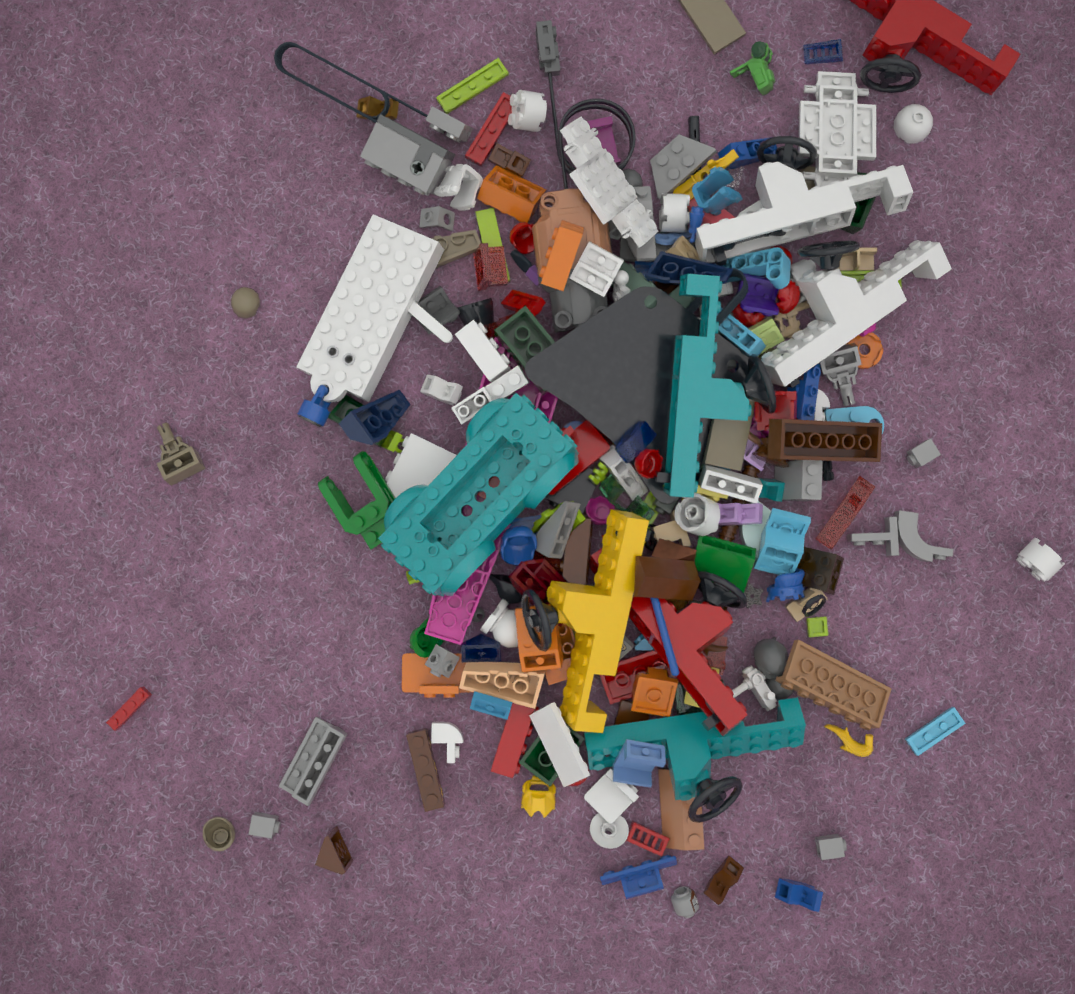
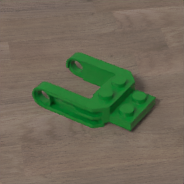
[318,451,395,550]

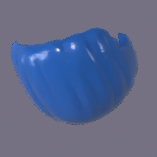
[500,525,537,566]

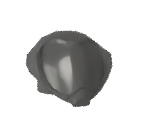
[753,637,789,679]

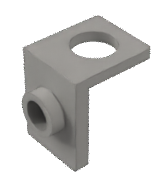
[419,206,455,231]

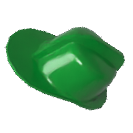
[410,618,445,658]

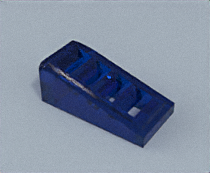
[803,39,843,64]

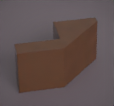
[703,856,744,905]

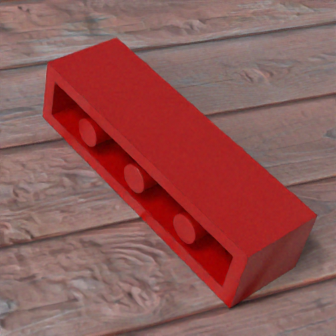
[491,703,539,778]

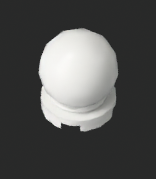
[480,599,518,648]

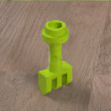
[588,462,617,493]

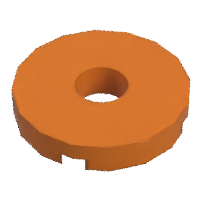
[846,332,883,369]

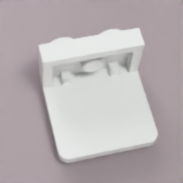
[584,768,639,824]

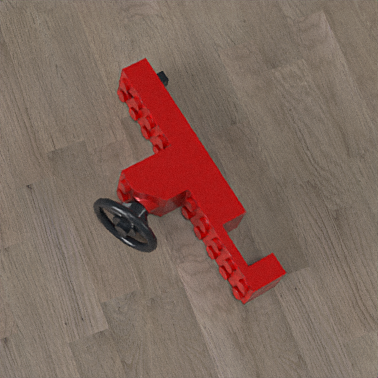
[849,0,1021,95]
[589,547,748,736]

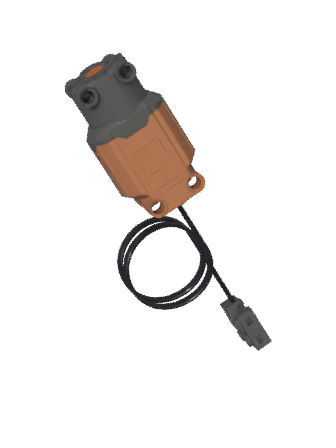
[532,20,636,333]

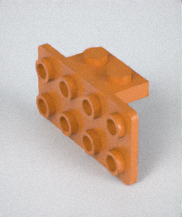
[402,653,479,698]

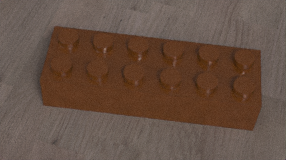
[768,419,882,462]

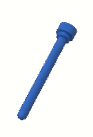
[650,598,679,676]

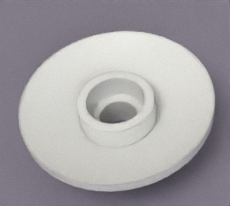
[590,813,629,849]

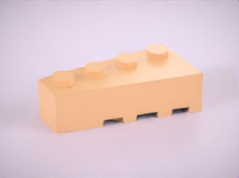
[459,661,545,709]

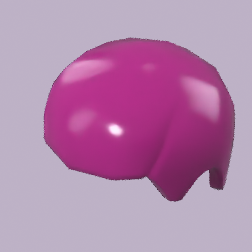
[586,496,615,525]

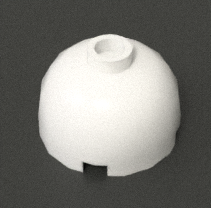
[894,104,933,143]

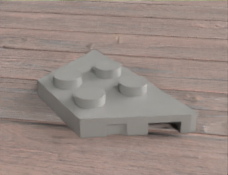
[650,134,717,199]

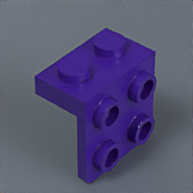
[737,273,779,316]

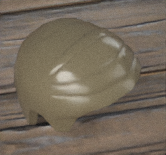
[203,817,235,851]

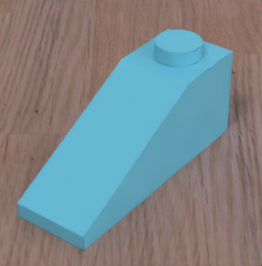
[717,307,766,357]

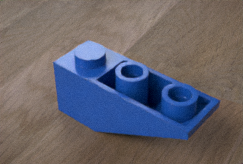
[718,137,777,170]

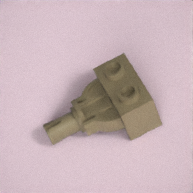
[157,423,206,486]

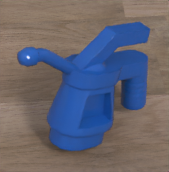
[688,206,705,243]

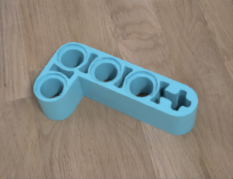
[715,247,791,289]

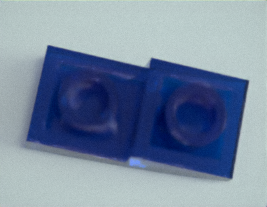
[615,421,657,463]

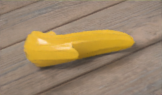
[824,724,873,757]

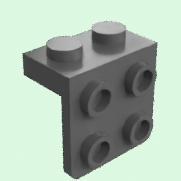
[418,286,460,334]

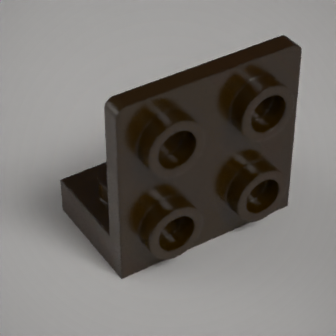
[797,547,844,595]

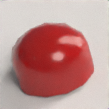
[634,449,663,479]

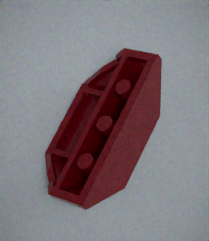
[509,558,568,627]

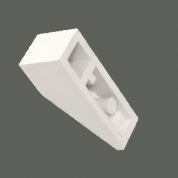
[599,445,649,503]

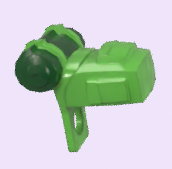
[730,41,775,95]

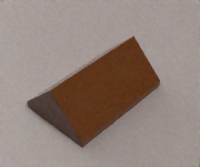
[315,826,353,875]

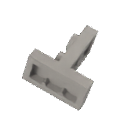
[847,517,899,556]

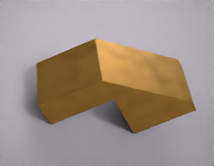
[356,96,399,120]

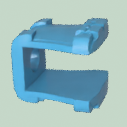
[692,167,743,216]

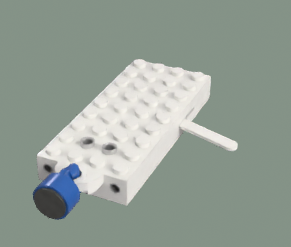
[297,214,453,428]

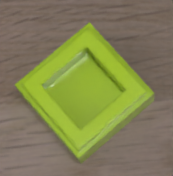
[806,617,828,637]

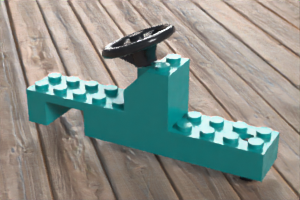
[655,274,776,498]
[584,697,806,823]

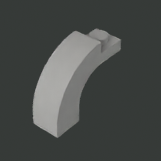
[894,510,953,562]

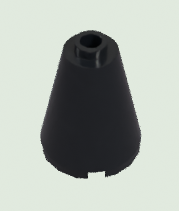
[457,298,495,339]

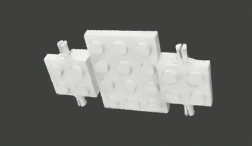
[798,71,876,187]
[560,117,658,247]

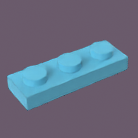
[905,707,966,756]

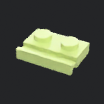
[748,316,785,355]

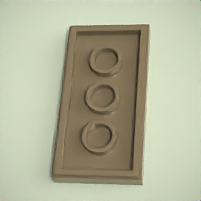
[678,0,746,55]
[703,399,755,471]

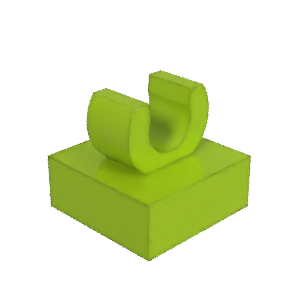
[381,430,404,453]

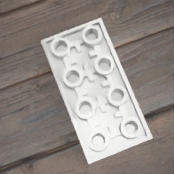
[529,702,590,787]

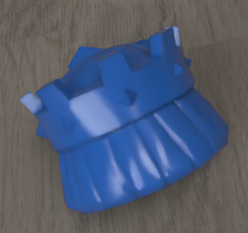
[766,568,805,602]

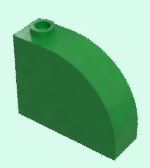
[695,535,756,593]

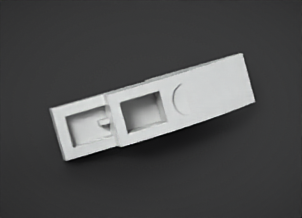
[452,365,530,425]

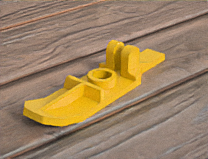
[673,149,739,201]

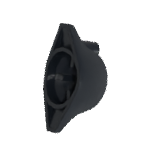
[489,574,522,604]

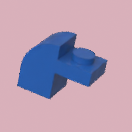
[775,878,823,912]

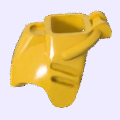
[521,775,556,818]

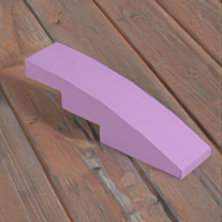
[716,502,763,525]

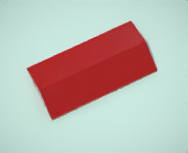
[600,650,679,704]

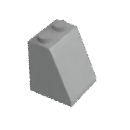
[774,460,823,502]

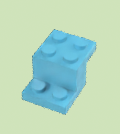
[754,508,811,575]

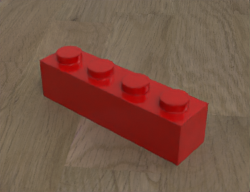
[106,686,152,731]

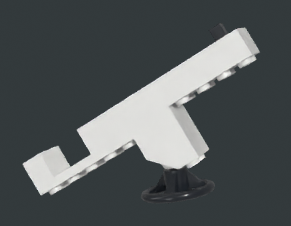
[695,136,913,266]
[761,240,952,388]

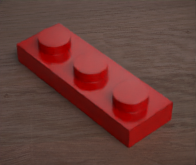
[501,289,546,317]

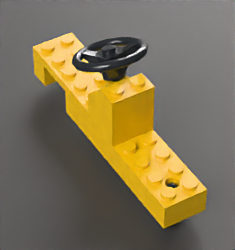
[522,509,651,733]

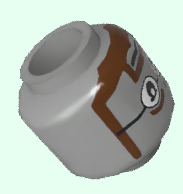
[671,886,699,918]

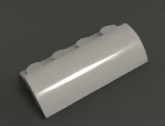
[279,717,347,806]

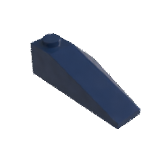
[645,251,733,285]
[339,389,411,445]

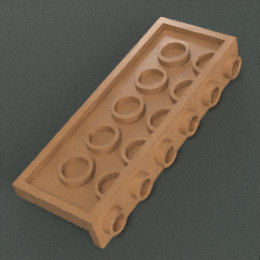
[775,640,891,730]

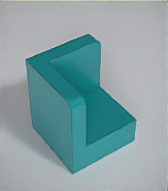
[758,478,785,502]

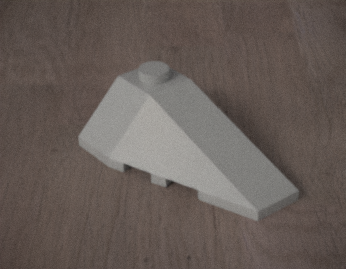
[624,186,656,261]

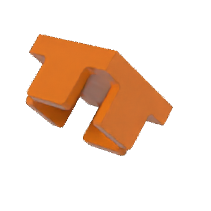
[631,667,678,717]

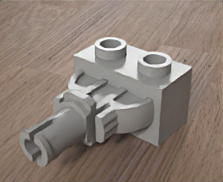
[819,343,862,406]

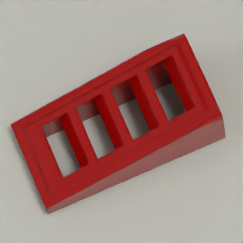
[626,821,670,857]

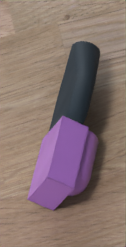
[510,250,539,286]

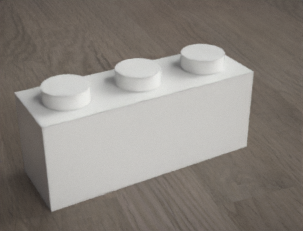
[455,320,511,383]
[698,464,763,504]

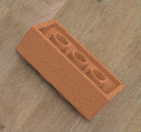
[658,768,704,850]

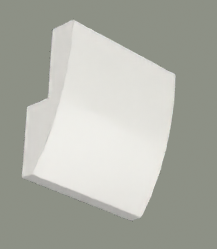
[570,241,624,297]

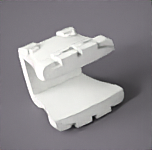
[433,164,483,210]

